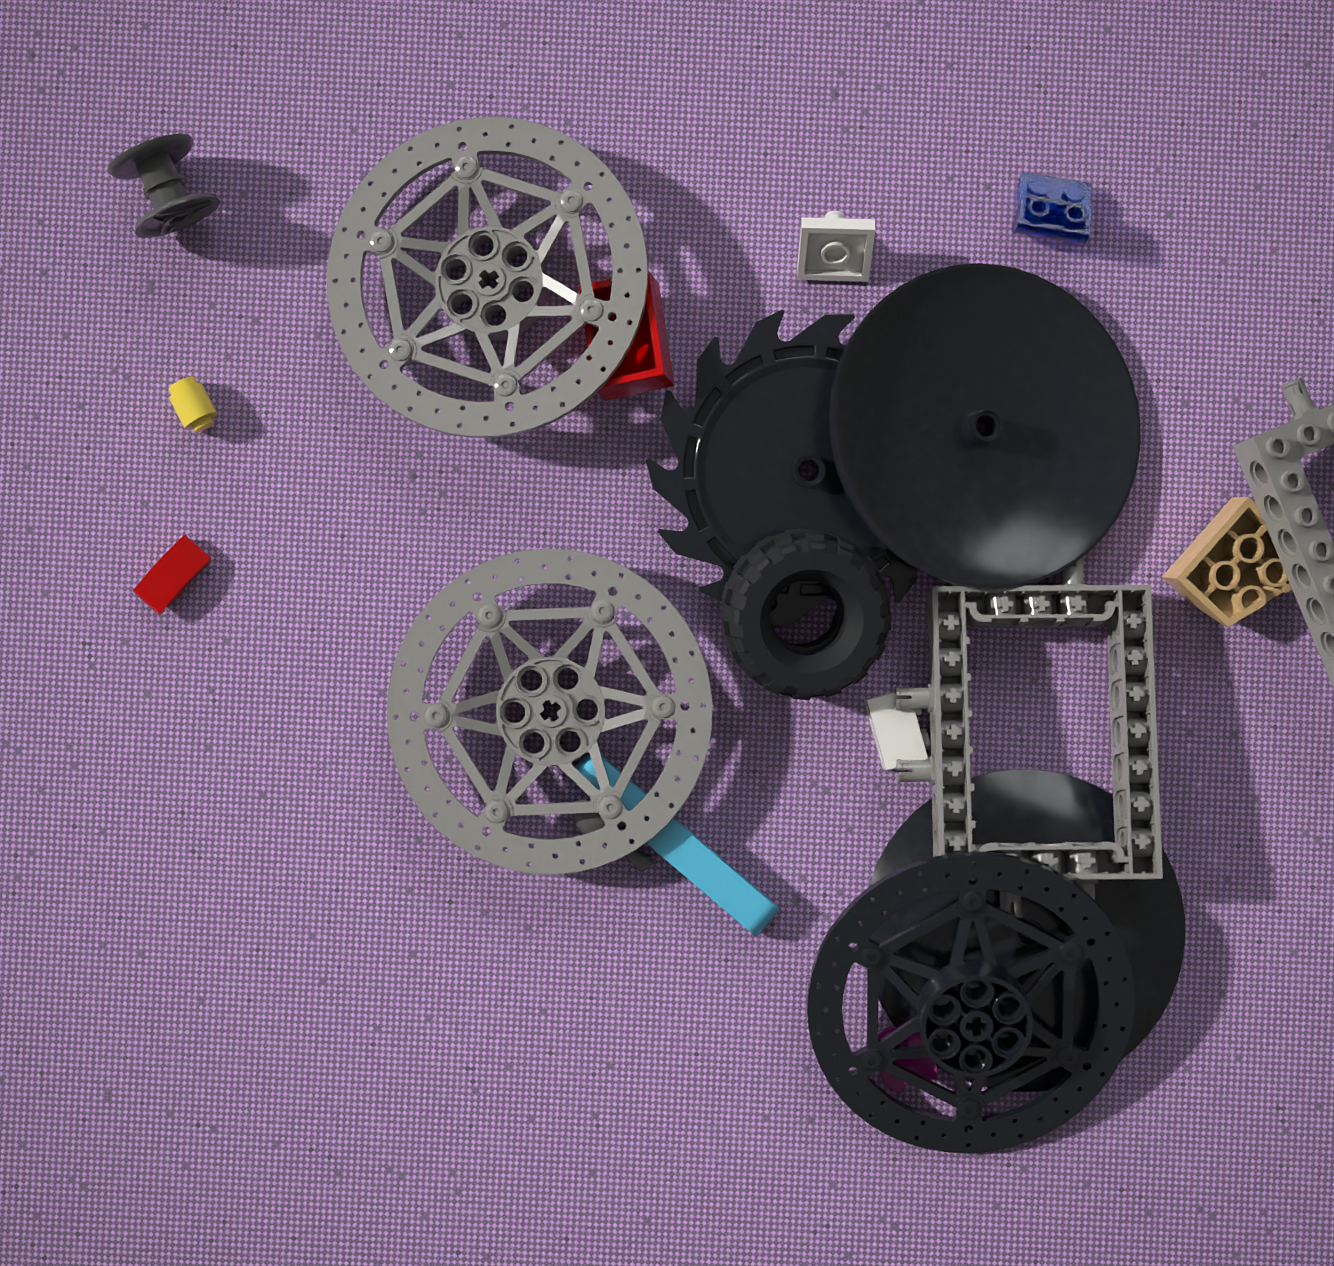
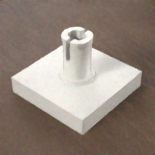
[797,211,875,282]

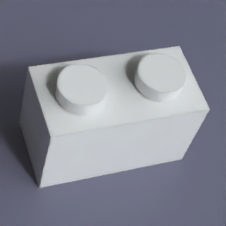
[864,692,931,770]

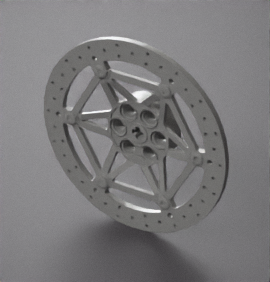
[327,117,648,438]
[387,549,712,874]

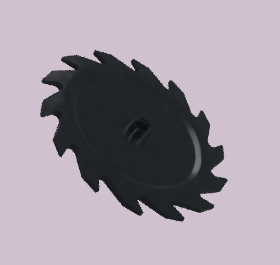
[646,309,917,628]

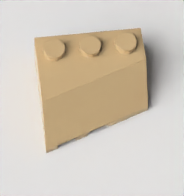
[1162,497,1292,627]

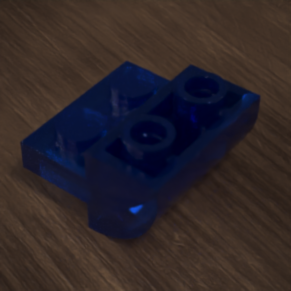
[1011,171,1093,245]

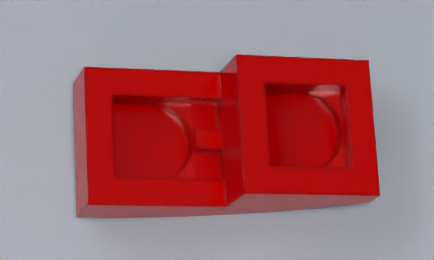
[133,534,211,616]

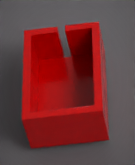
[579,270,675,401]

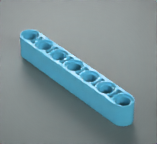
[575,753,781,937]

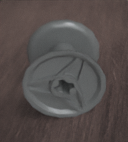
[107,133,220,238]

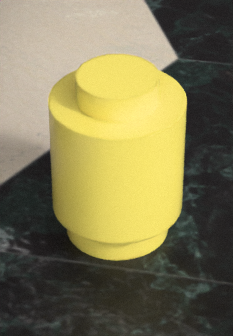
[168,376,218,433]

